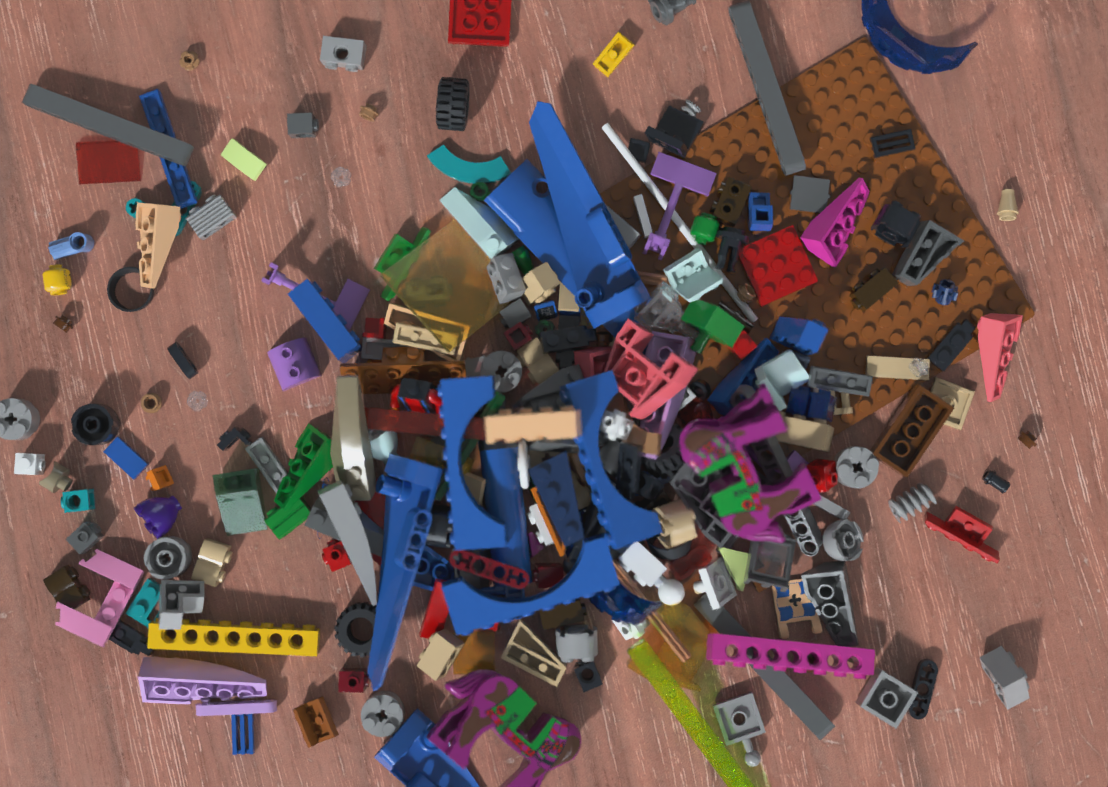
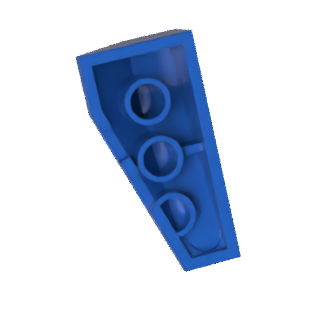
[708,338,779,416]

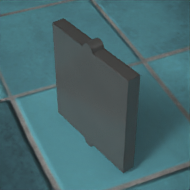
[790,175,830,213]

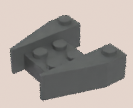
[513,364,609,453]

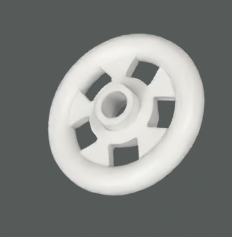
[517,438,531,489]

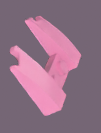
[55,549,144,647]

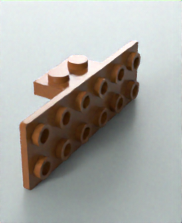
[340,347,467,394]

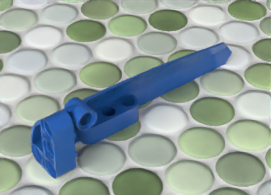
[529,101,651,329]
[374,708,480,787]

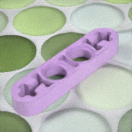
[196,699,277,716]

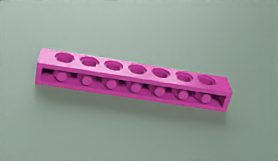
[706,633,875,679]

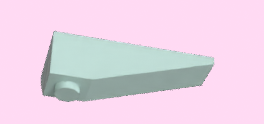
[440,187,520,260]

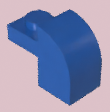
[747,192,773,231]

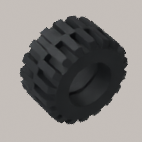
[436,77,470,131]
[641,424,685,479]
[334,602,377,657]

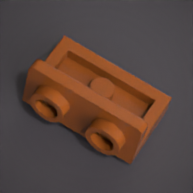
[293,696,339,748]

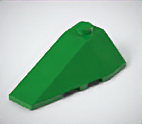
[274,423,333,511]

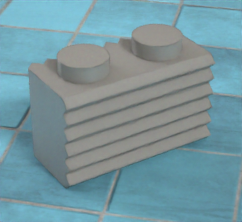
[186,194,237,240]

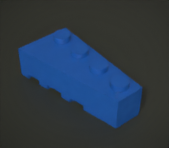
[288,279,362,363]

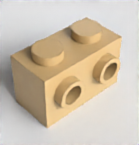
[522,262,560,306]
[417,629,465,681]

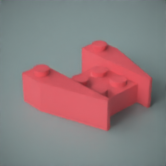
[604,319,698,420]

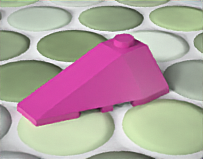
[801,178,870,268]

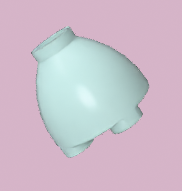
[368,418,398,464]

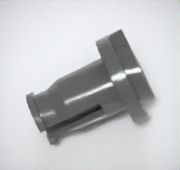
[648,0,696,25]

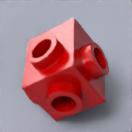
[806,458,838,492]
[322,539,352,572]

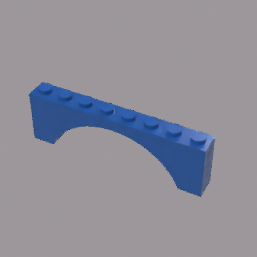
[560,370,663,549]
[438,375,508,550]
[441,533,620,636]

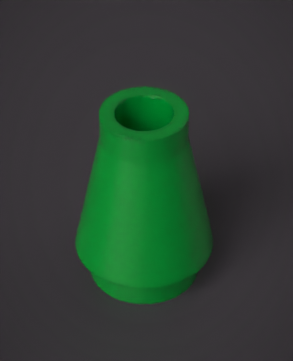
[511,246,534,276]

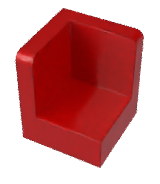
[362,317,387,339]

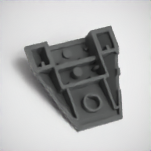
[669,462,770,548]

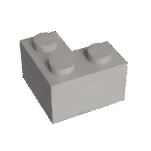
[159,580,204,630]
[979,646,1030,710]

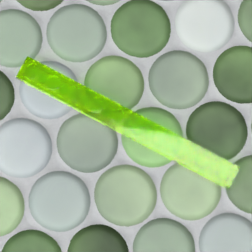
[627,638,755,787]

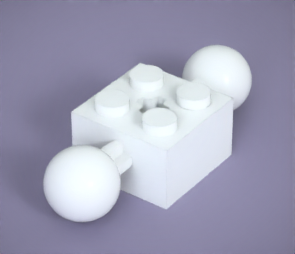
[599,526,685,606]

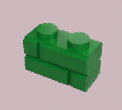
[264,497,312,540]

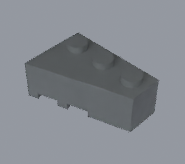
[892,220,964,286]

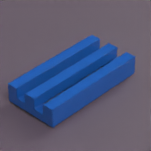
[231,714,255,755]

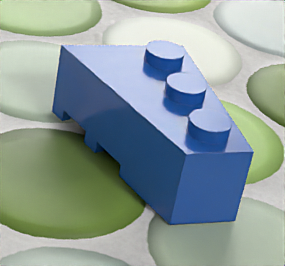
[769,317,828,356]

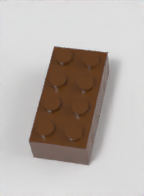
[870,385,954,478]

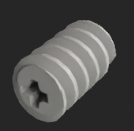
[888,483,937,523]

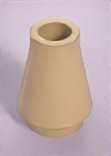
[997,189,1019,221]

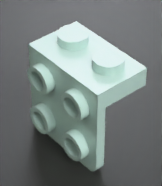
[663,248,724,302]
[754,349,809,411]

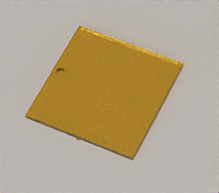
[380,220,513,353]

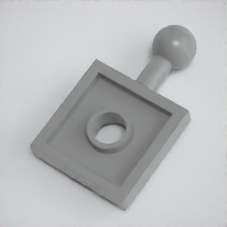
[712,692,766,767]

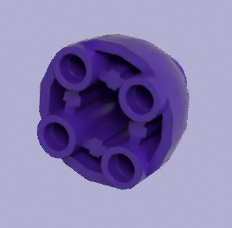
[134,495,182,540]

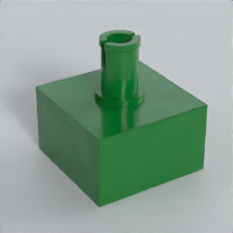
[681,299,744,355]

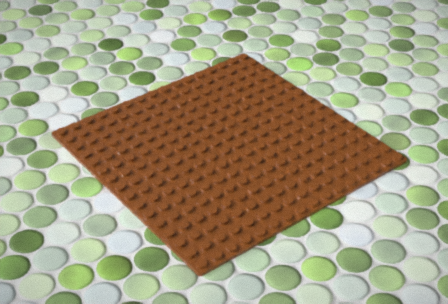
[600,37,1035,477]

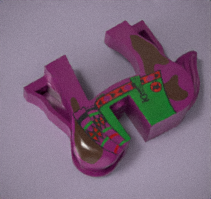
[679,383,822,543]
[426,670,581,787]

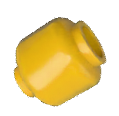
[42,264,72,295]

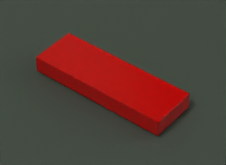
[419,578,449,639]

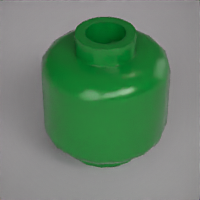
[690,213,720,245]

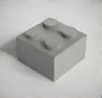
[855,667,918,729]

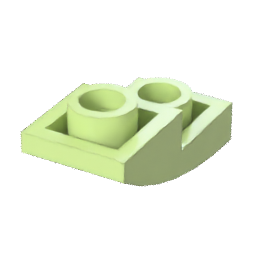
[221,138,267,181]

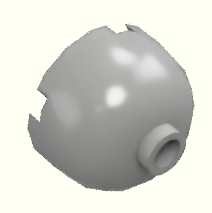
[823,519,863,561]

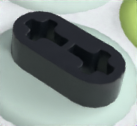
[167,342,199,379]

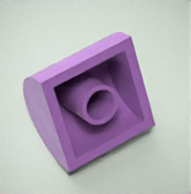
[267,338,322,391]

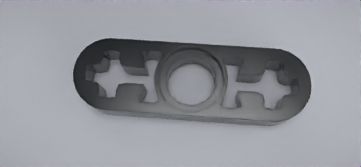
[907,659,938,720]

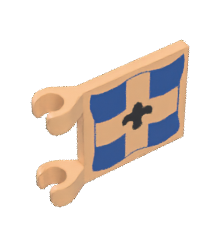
[771,578,822,639]

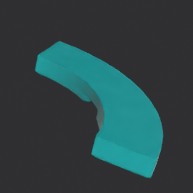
[427,145,511,184]

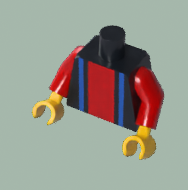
[386,378,444,430]

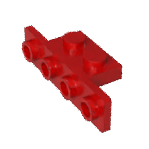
[924,506,1000,564]

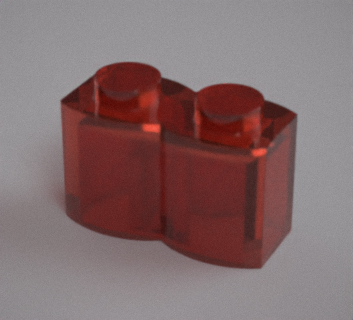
[667,544,712,580]

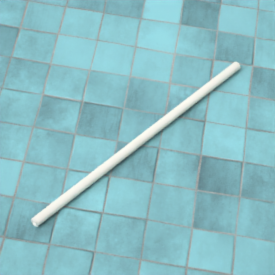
[602,123,758,322]

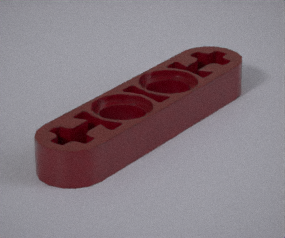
[449,550,529,589]

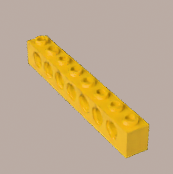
[147,618,320,656]

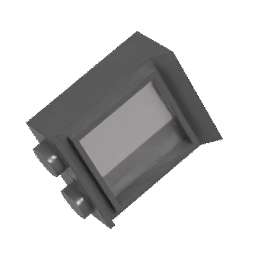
[744,534,796,592]

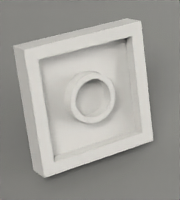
[693,557,737,610]

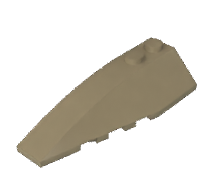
[331,375,377,500]

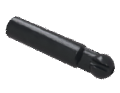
[563,477,618,574]

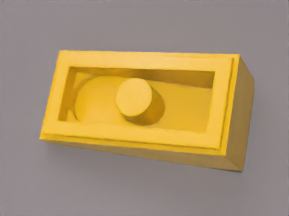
[593,32,635,77]

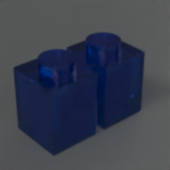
[786,386,837,422]

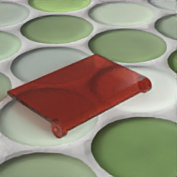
[76,140,141,184]

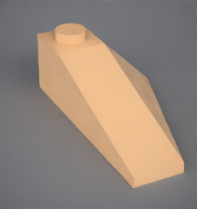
[135,202,181,288]

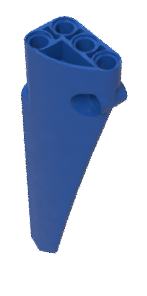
[484,159,648,355]
[367,453,443,691]

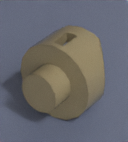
[39,461,73,493]

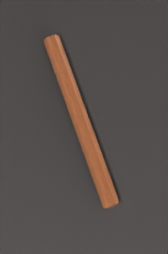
[612,559,691,662]

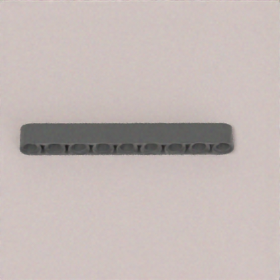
[728,0,806,176]
[22,84,194,167]
[731,384,823,556]
[693,593,835,741]

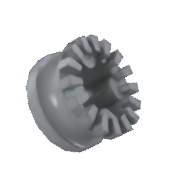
[680,100,701,117]

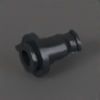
[715,227,749,273]

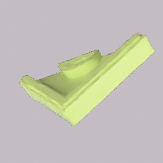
[717,547,748,591]

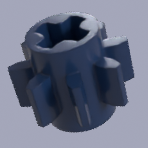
[932,279,959,305]

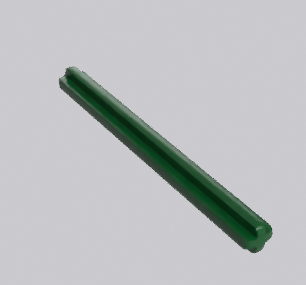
[435,391,505,501]

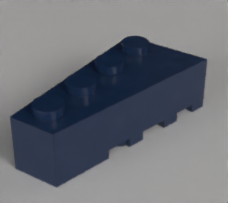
[528,451,584,547]

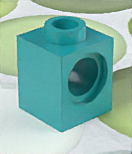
[61,489,96,513]

